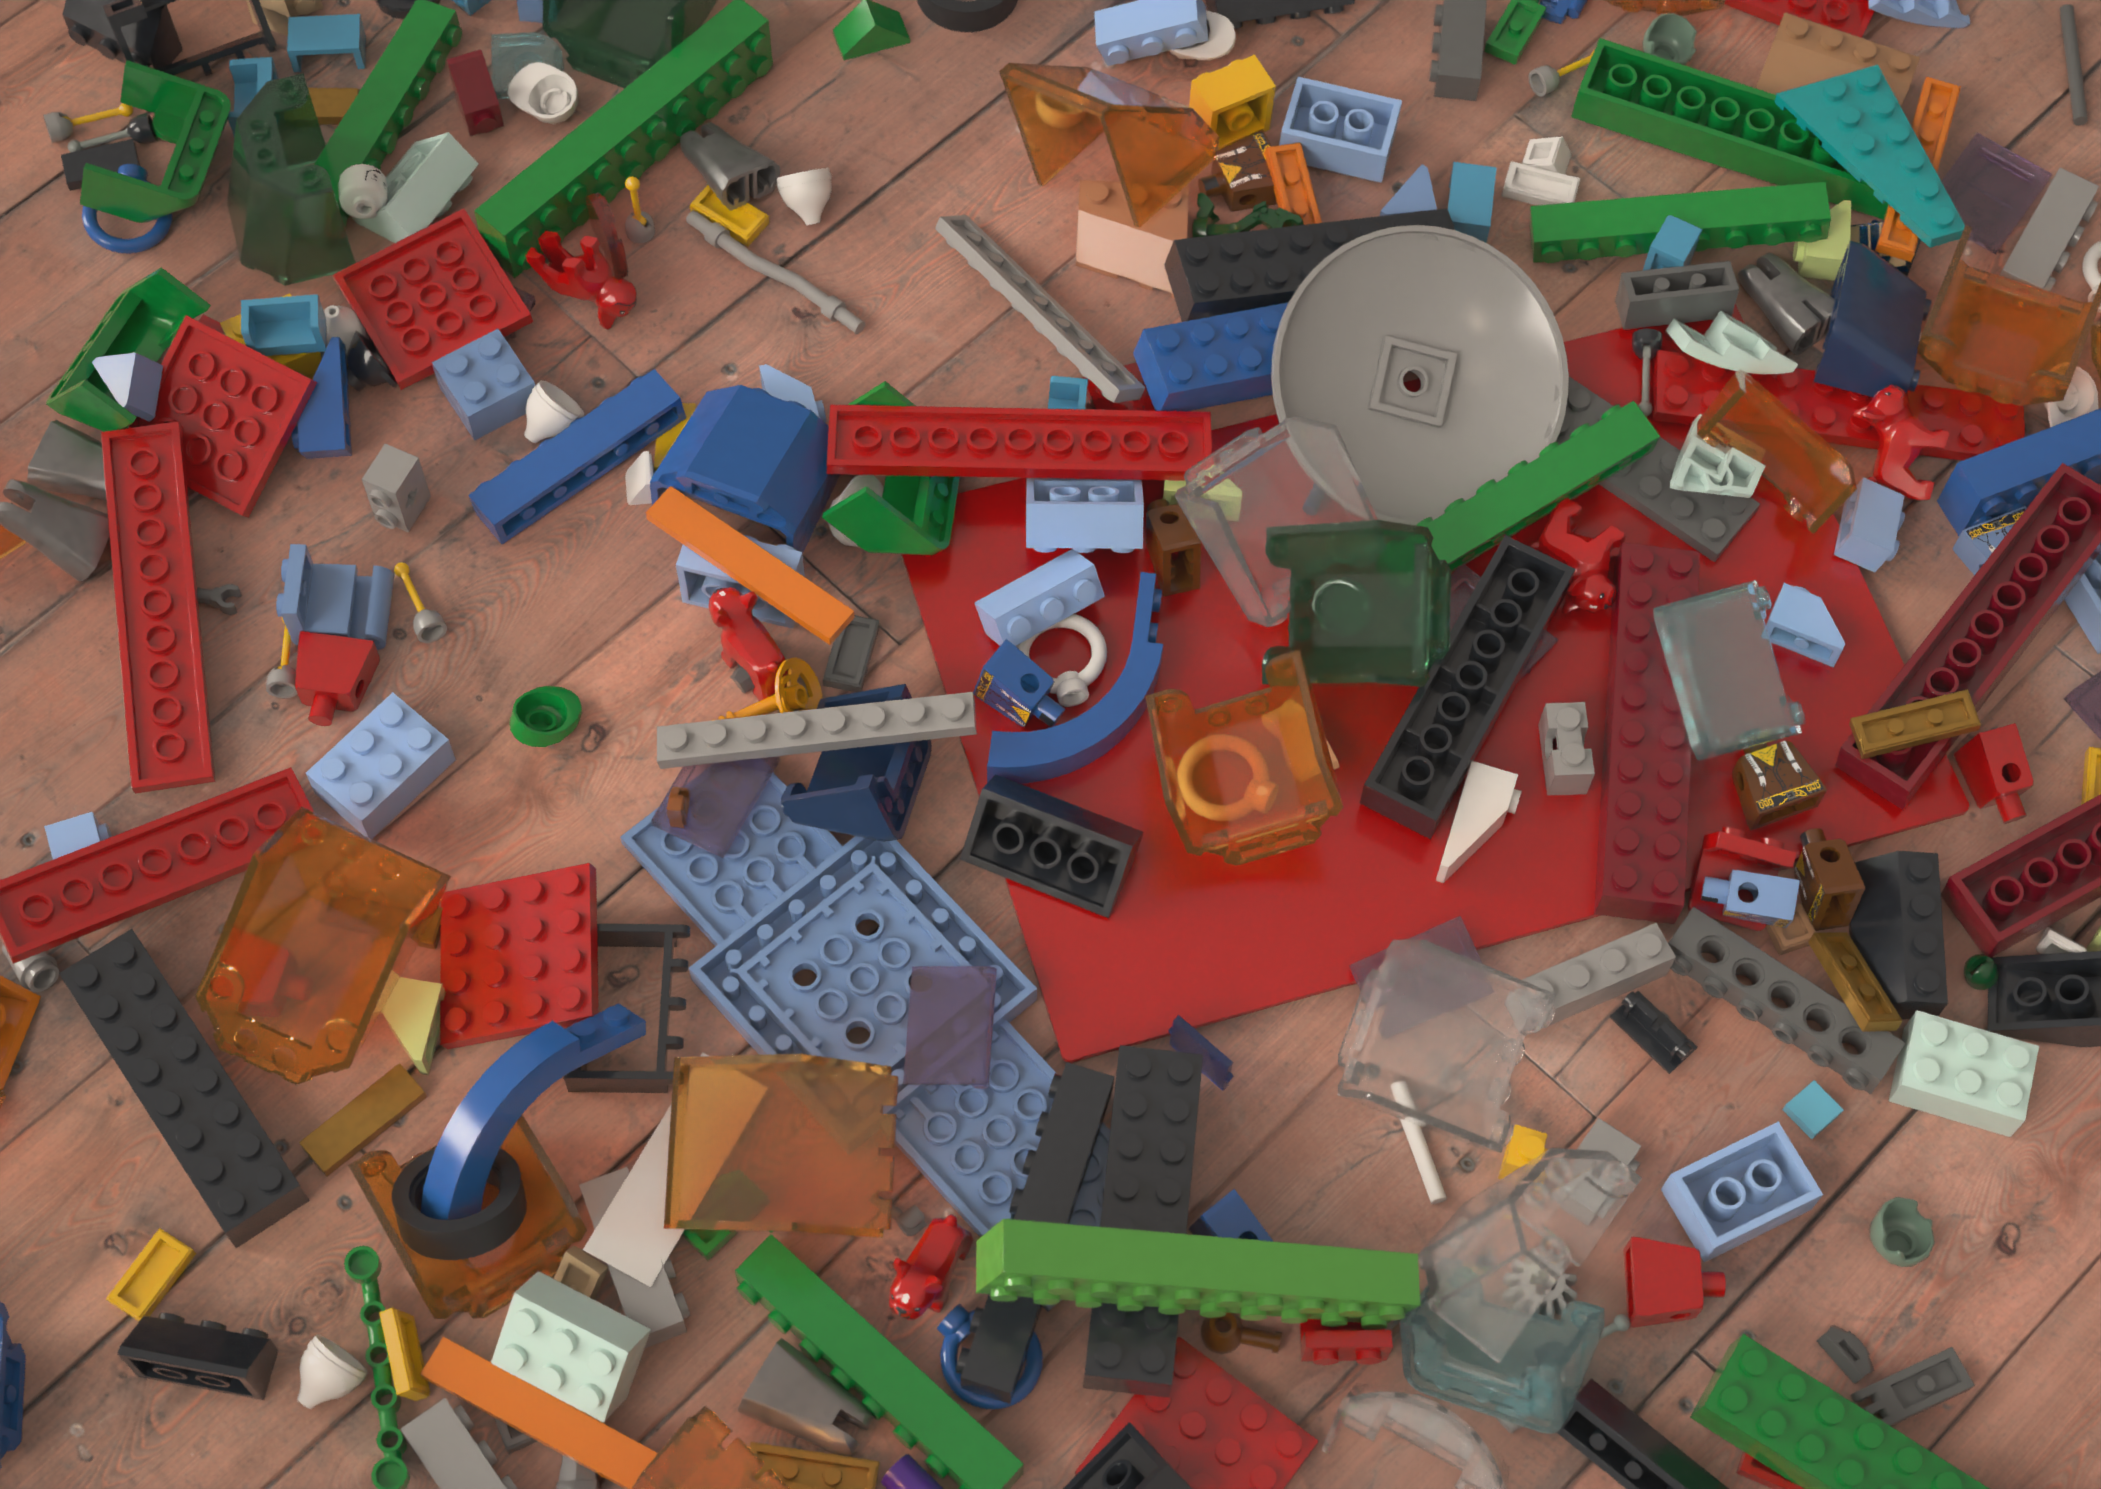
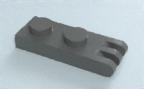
[1850,1347,1975,1427]

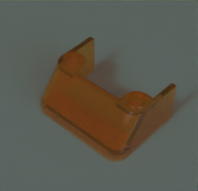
[1697,369,1857,534]

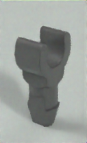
[197,584,242,615]

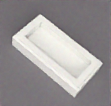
[1501,161,1581,205]

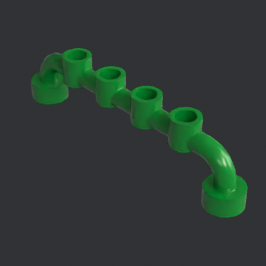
[344,1246,410,1489]

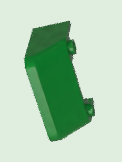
[80,60,231,223]
[46,267,211,432]
[822,381,960,555]

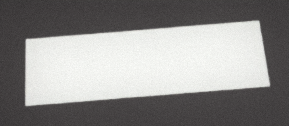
[583,1052,768,1287]

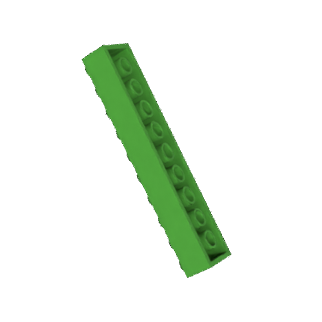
[976,1219,1421,1330]

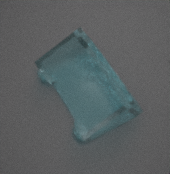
[1653,580,1805,761]
[1400,1260,1605,1434]

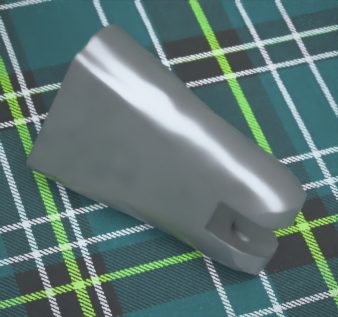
[680,122,780,211]
[1738,253,1834,355]
[27,420,107,501]
[0,479,110,581]
[738,1338,874,1456]

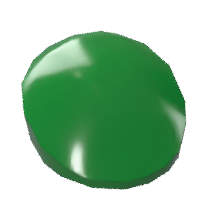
[509,686,582,747]

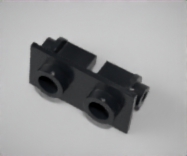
[1610,991,1698,1074]

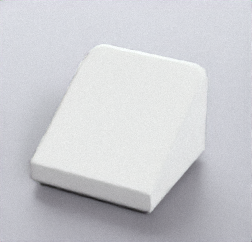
[1522,137,1571,174]
[625,451,655,505]
[2035,927,2087,954]

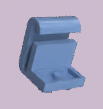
[276,544,394,650]

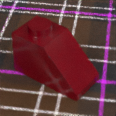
[446,49,504,136]

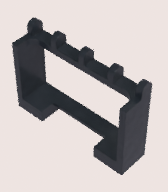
[102,0,276,76]
[564,924,691,1093]

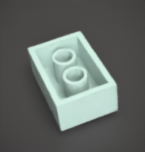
[1889,1011,2039,1137]
[491,1271,651,1422]

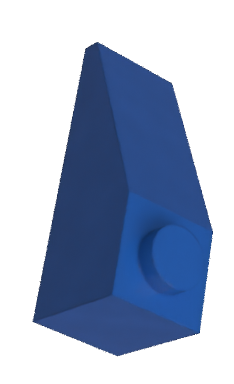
[292,337,352,459]

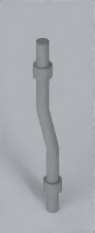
[686,210,865,334]

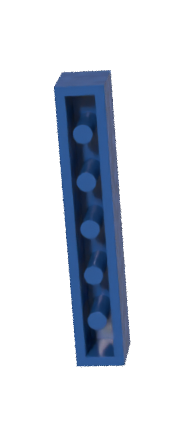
[468,369,686,544]

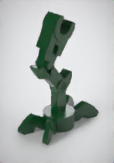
[1192,193,1304,238]

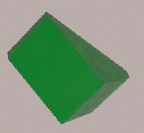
[833,0,910,61]

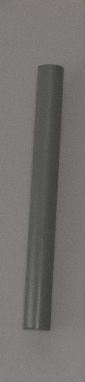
[2059,4,2088,125]

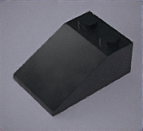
[1988,951,2101,1047]

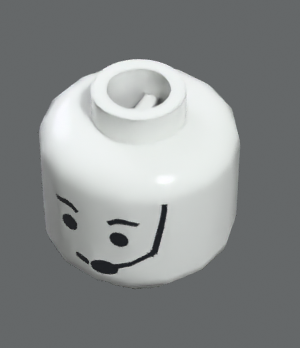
[338,164,388,219]

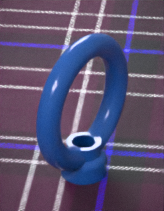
[82,164,172,254]
[936,1304,1043,1410]

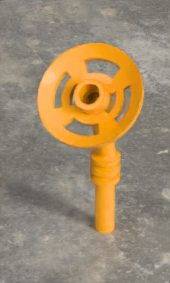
[711,657,823,721]

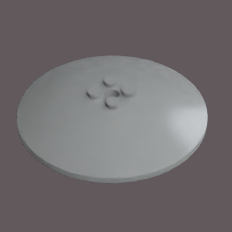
[1271,225,1569,528]

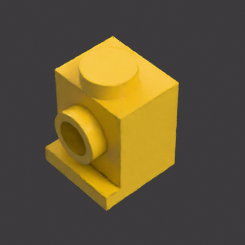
[1498,1124,1551,1190]

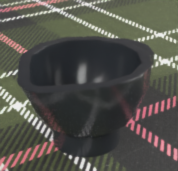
[346,331,398,391]

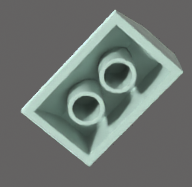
[352,133,479,243]

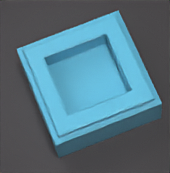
[1782,1080,1844,1140]

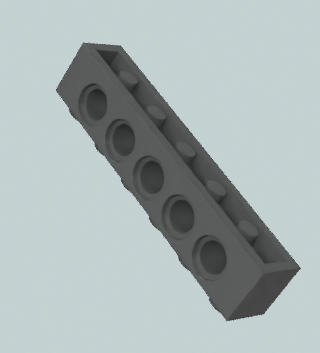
[1668,907,1905,1094]

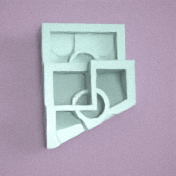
[1666,310,1798,374]
[1670,414,1765,498]

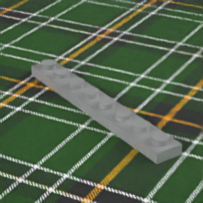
[935,215,1146,403]
[657,692,977,769]

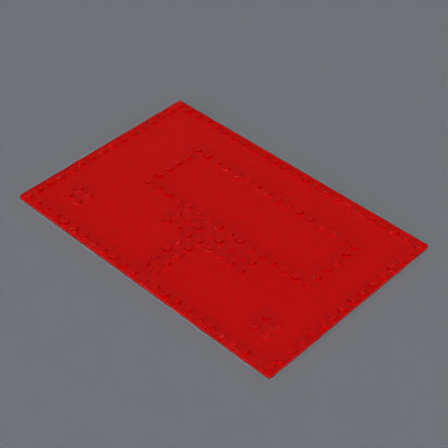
[901,304,1970,1063]

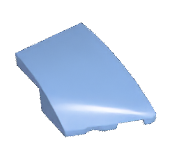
[1868,0,1970,28]

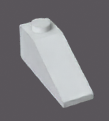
[1436,761,1521,883]

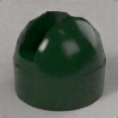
[1964,954,1999,990]

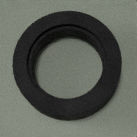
[917,0,1018,32]
[392,1148,527,1260]

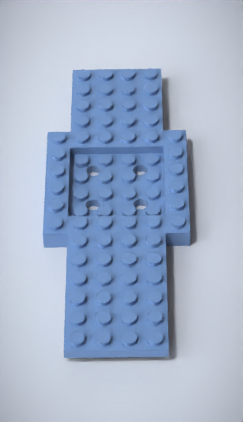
[620,758,1110,1312]

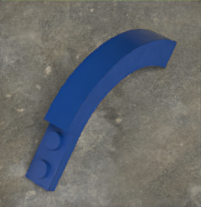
[987,572,1163,784]
[421,1003,646,1220]

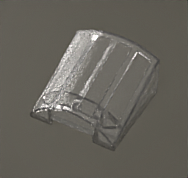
[1321,1383,1511,1489]

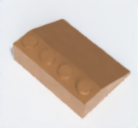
[1756,13,1920,108]

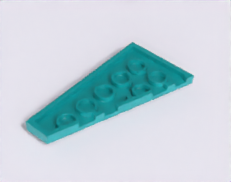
[1775,65,1967,248]

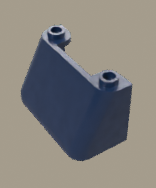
[1814,241,1932,397]
[781,684,932,842]

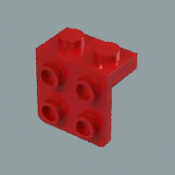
[1688,827,1796,931]
[1299,1319,1393,1365]

